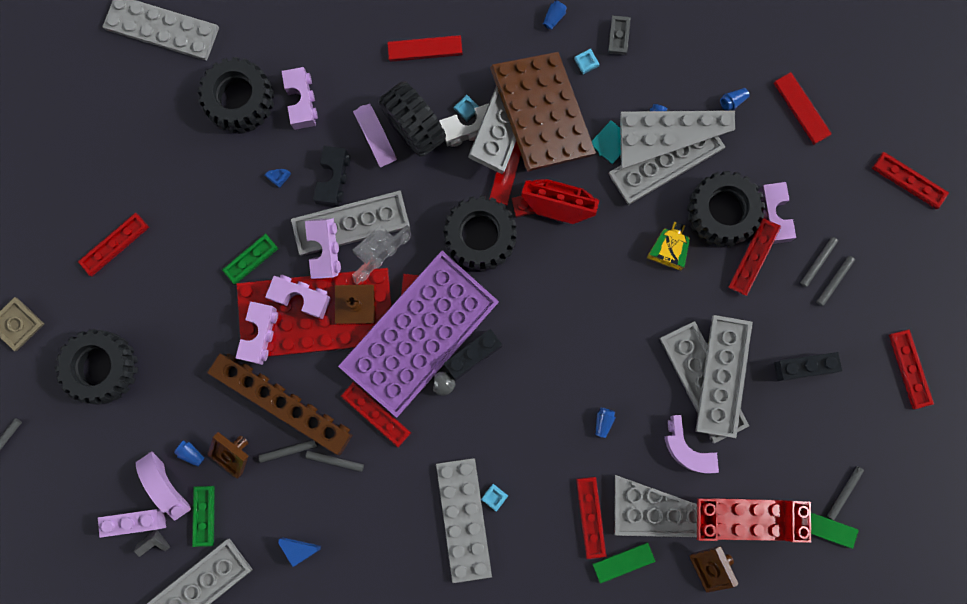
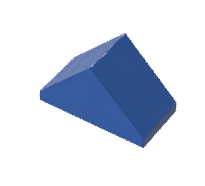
[278,537,321,567]

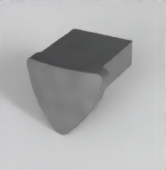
[134,530,170,557]

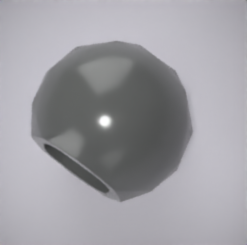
[433,371,455,396]

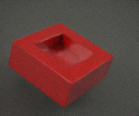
[512,196,534,218]

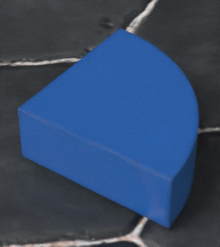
[264,169,291,188]

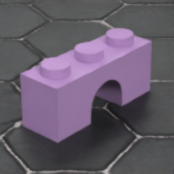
[282,67,318,130]
[758,182,796,244]
[305,218,341,279]
[265,275,331,320]
[236,301,278,365]
[98,509,166,538]

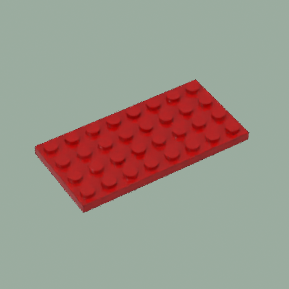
[237,268,392,357]

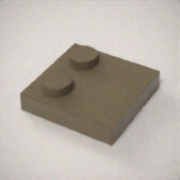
[0,297,44,351]

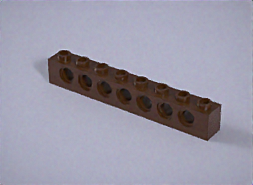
[207,353,353,455]

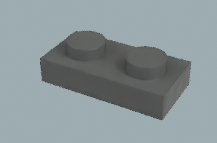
[608,15,631,55]

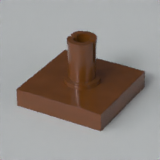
[335,285,375,324]
[208,432,249,479]
[689,546,738,593]

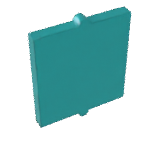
[592,121,621,164]

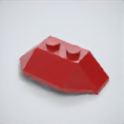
[521,179,600,224]

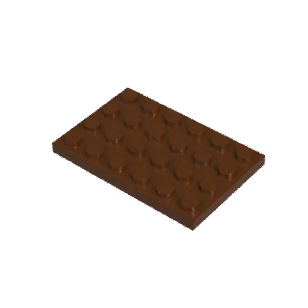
[490,52,596,172]

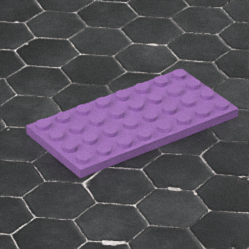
[338,251,499,418]

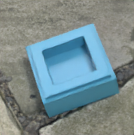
[574,49,599,74]
[454,95,479,122]
[481,484,508,512]

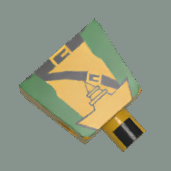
[647,222,690,271]

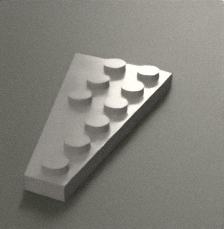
[620,111,735,169]
[614,475,697,537]

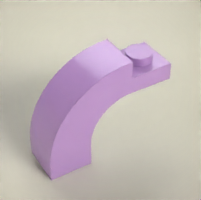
[353,103,397,168]
[664,415,719,473]
[136,452,191,521]

